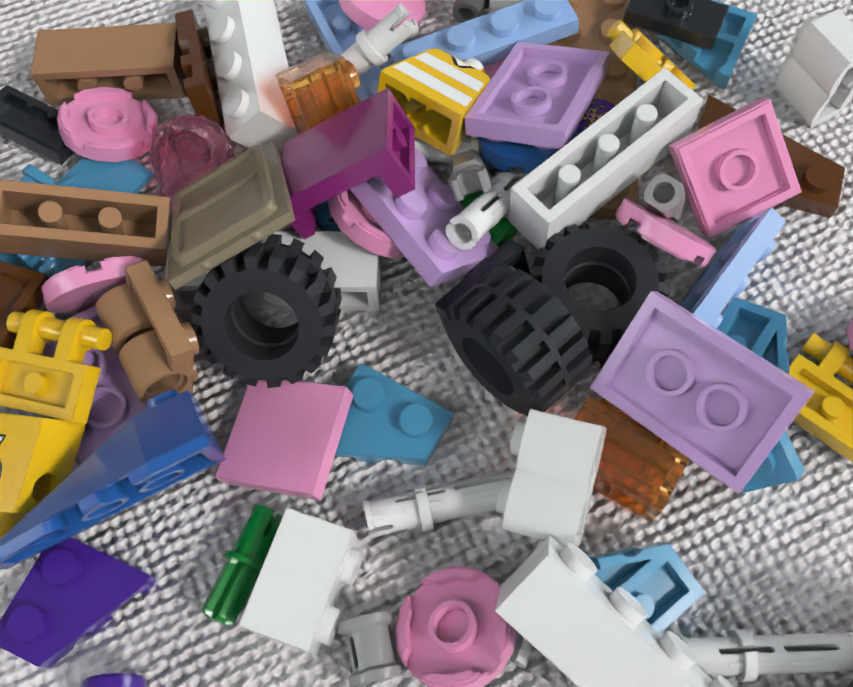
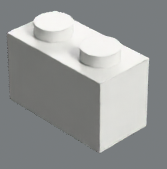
[238,508,363,656]

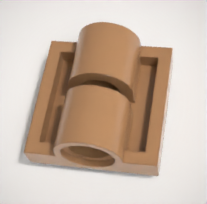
[95,260,199,404]

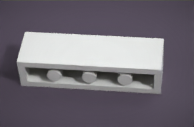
[203,0,303,152]
[508,68,704,250]
[164,229,382,311]
[495,535,734,687]

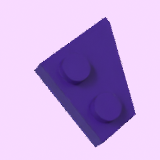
[0,538,157,669]

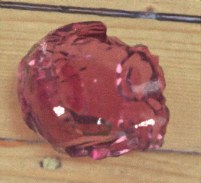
[149,114,236,202]

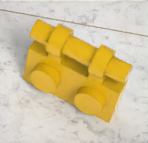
[607,20,702,108]
[0,309,112,424]
[789,332,853,463]

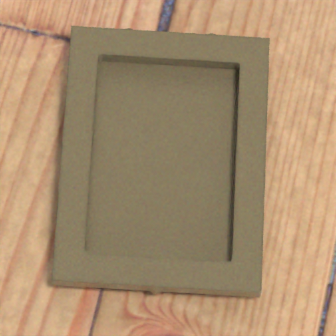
[168,142,295,290]

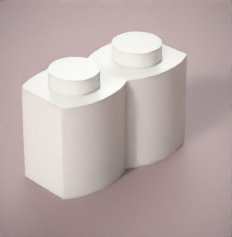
[775,9,853,128]
[496,409,607,547]

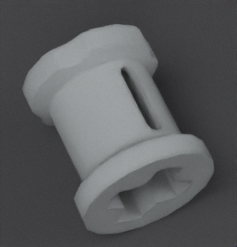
[338,611,403,687]

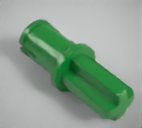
[202,504,283,626]

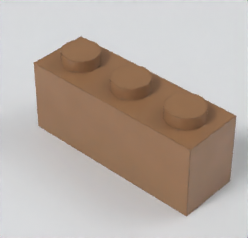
[31,23,187,105]
[0,179,170,267]

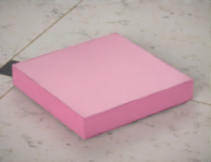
[668,97,802,239]
[215,379,354,501]

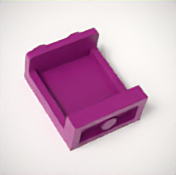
[281,88,415,239]

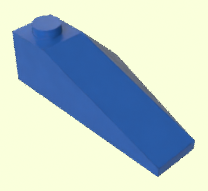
[0,390,226,569]

